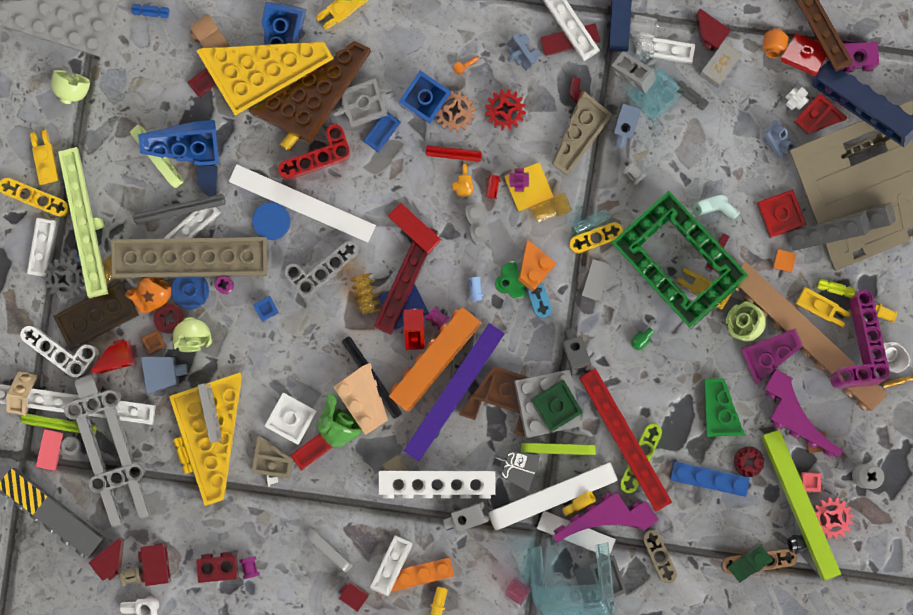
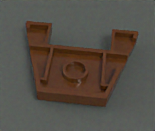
[459,366,531,438]

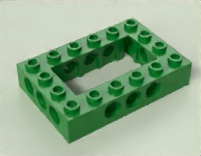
[611,190,748,329]

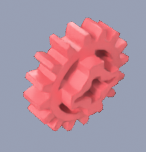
[814,497,854,539]

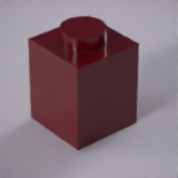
[338,581,370,612]

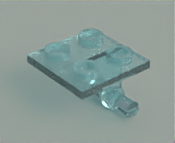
[627,68,681,123]

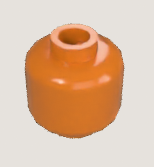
[762,28,788,58]

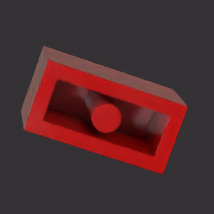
[404,309,425,350]

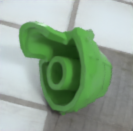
[317,393,363,447]

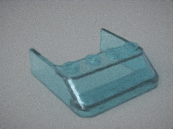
[528,542,615,615]

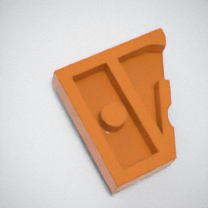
[518,240,557,292]

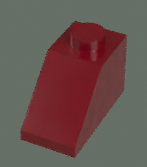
[695,9,731,52]
[89,537,125,581]

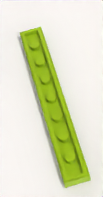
[761,430,841,582]

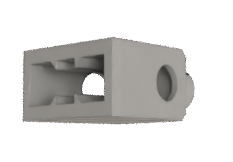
[443,501,490,532]

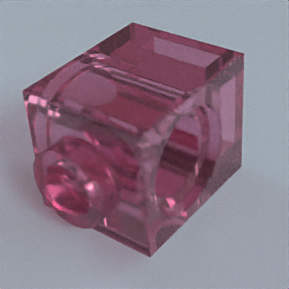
[504,577,532,606]

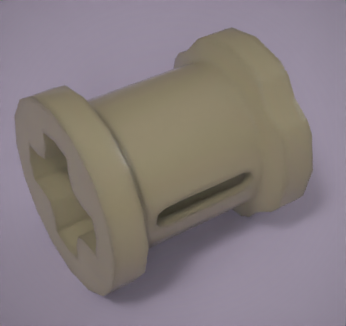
[119,566,142,587]

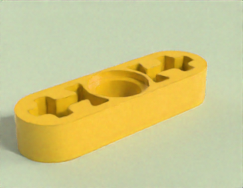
[569,222,623,254]

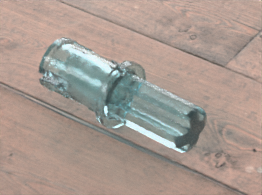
[572,209,610,235]

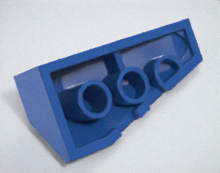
[262,2,307,45]

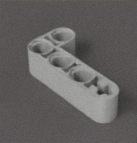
[284,241,359,297]

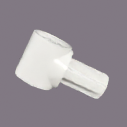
[120,596,159,615]

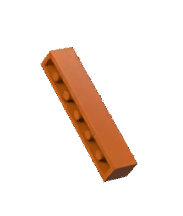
[389,307,482,412]

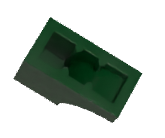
[727,543,773,583]

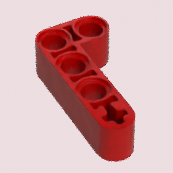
[278,124,351,180]

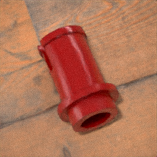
[485,174,501,199]

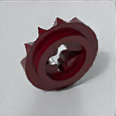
[153,303,184,334]
[734,446,765,477]

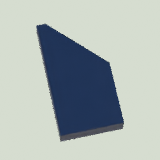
[197,165,218,197]

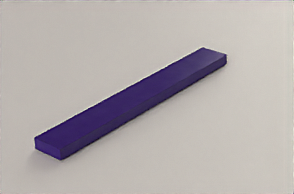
[403,323,505,461]

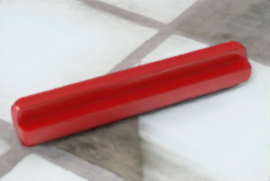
[425,145,482,162]

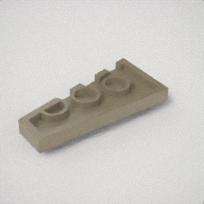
[551,91,613,175]

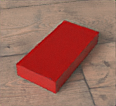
[290,433,333,471]

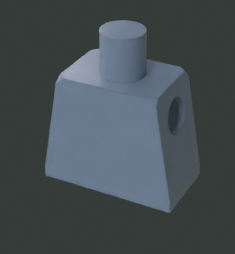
[613,104,641,149]
[141,357,188,394]

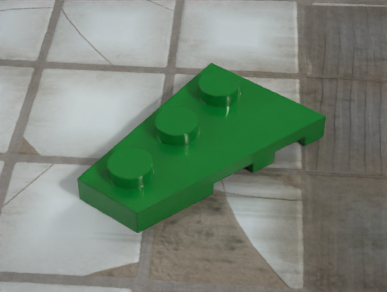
[704,378,746,437]

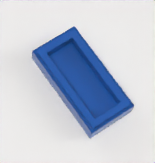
[363,112,401,153]

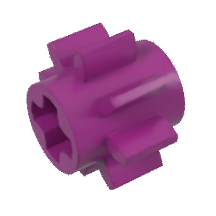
[509,168,529,192]

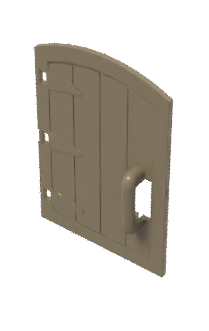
[789,99,913,271]

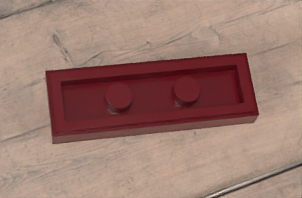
[540,23,600,57]

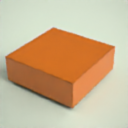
[772,249,796,273]

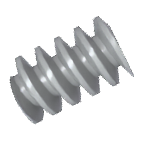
[852,464,884,489]

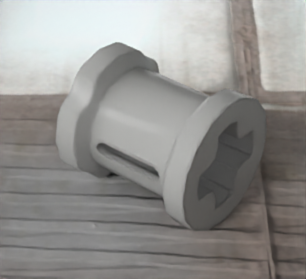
[622,161,647,186]

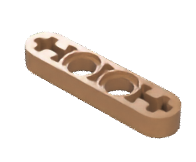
[721,549,797,575]

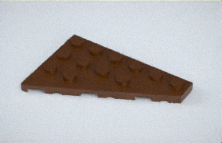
[249,41,371,143]

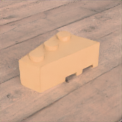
[334,362,388,435]

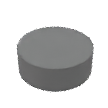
[61,436,81,455]

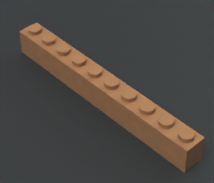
[734,262,887,411]

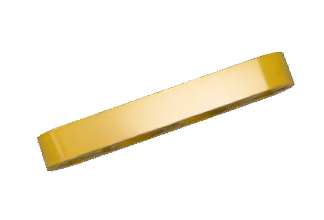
[0,178,70,217]

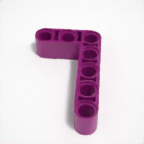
[830,289,890,389]

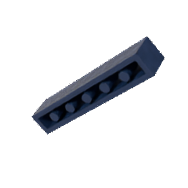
[813,61,913,147]

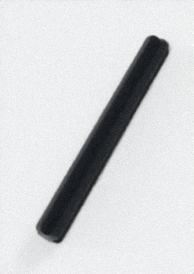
[342,336,402,419]

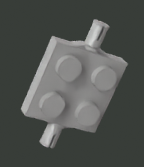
[332,78,396,127]

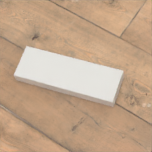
[636,35,695,64]
[27,218,57,277]
[370,536,413,597]

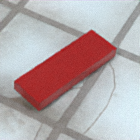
[388,203,442,254]

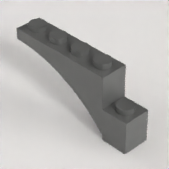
[788,202,896,251]

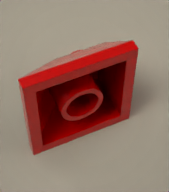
[91,339,136,374]

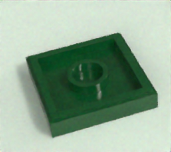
[530,379,583,433]

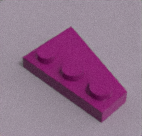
[741,328,803,384]

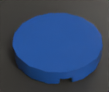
[252,202,291,241]
[171,277,210,310]

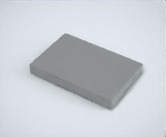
[198,384,222,443]

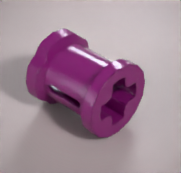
[215,276,234,294]
[425,306,450,330]
[239,556,260,579]

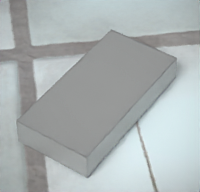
[582,259,611,302]

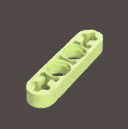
[130,125,184,188]

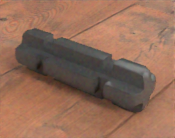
[675,81,709,110]

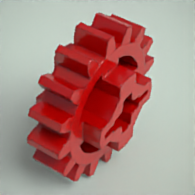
[485,89,526,131]

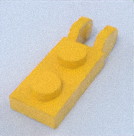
[316,0,368,31]
[30,130,59,185]
[676,268,732,310]
[795,287,851,328]

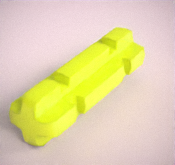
[817,279,856,298]

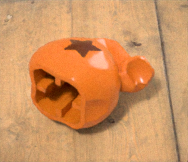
[125,277,172,313]

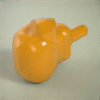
[452,164,473,197]

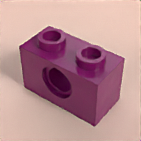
[842,42,879,73]

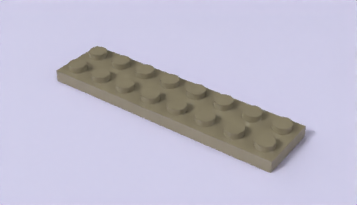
[111,237,267,279]

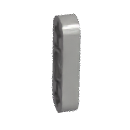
[305,528,353,573]

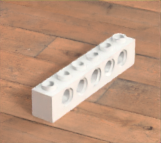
[379,471,495,498]

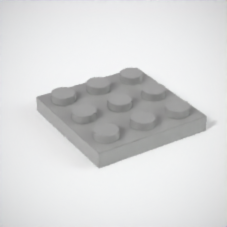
[514,370,581,438]

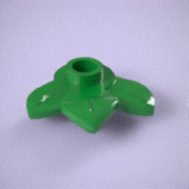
[495,261,526,299]

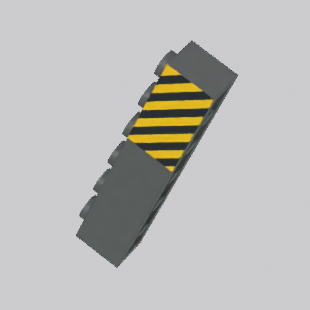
[0,468,106,558]

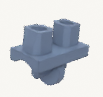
[507,33,541,71]
[763,120,796,158]

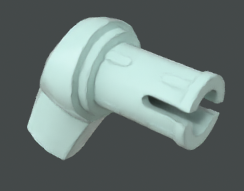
[692,195,740,221]

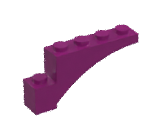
[763,369,843,458]
[551,492,659,543]

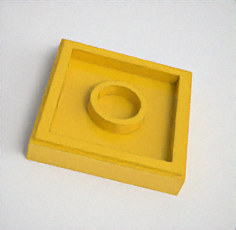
[504,162,554,212]

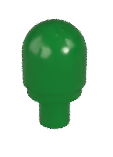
[631,327,655,351]

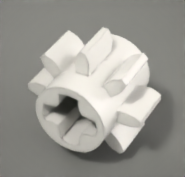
[785,87,809,110]

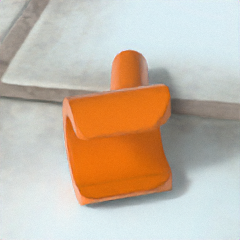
[453,56,479,75]

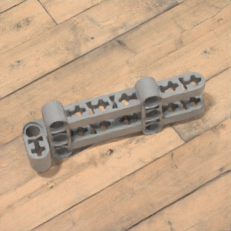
[64,373,151,527]

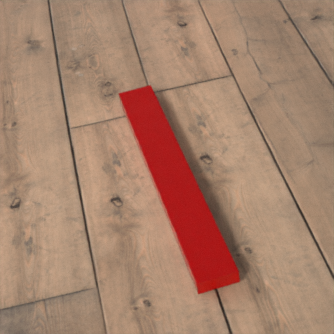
[579,368,673,512]

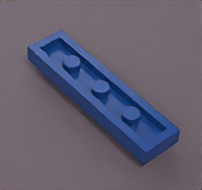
[670,462,750,497]

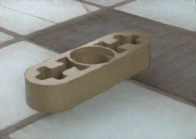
[643,530,677,583]

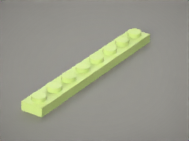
[58,147,108,298]

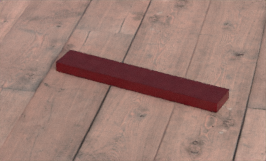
[373,227,438,335]

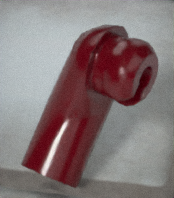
[569,77,582,103]

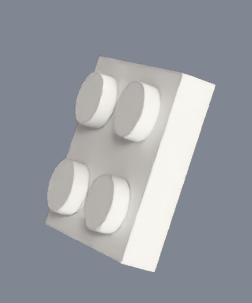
[265,393,317,445]

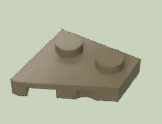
[251,436,293,479]

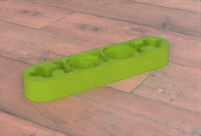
[620,424,662,493]
[521,443,596,455]

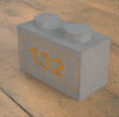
[700,41,743,88]

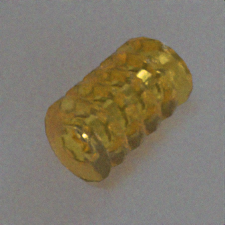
[350,273,381,315]

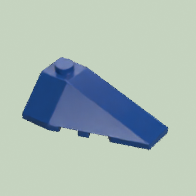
[138,120,219,166]

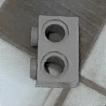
[611,51,657,94]

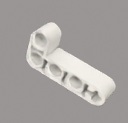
[20,326,99,378]

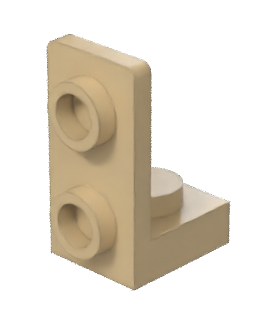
[6,372,37,416]

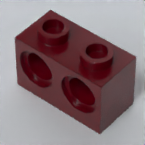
[196,552,239,583]

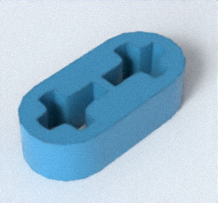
[528,283,551,318]

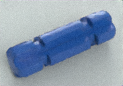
[132,4,170,18]

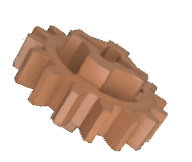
[435,91,476,133]

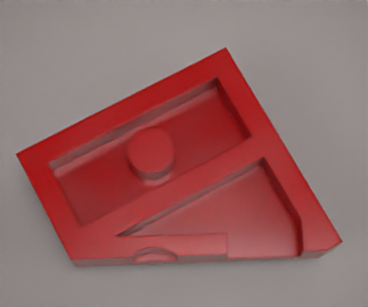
[794,93,847,135]

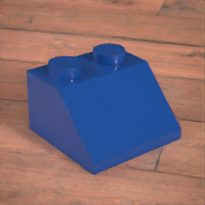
[398,70,452,124]

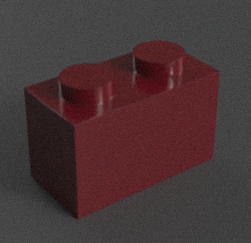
[138,543,171,586]

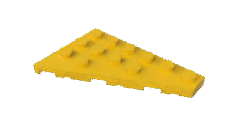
[197,42,334,115]
[169,372,242,506]

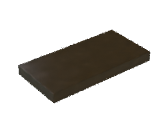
[53,281,140,350]

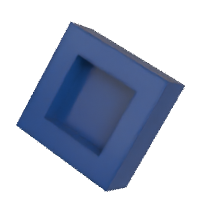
[253,296,279,322]

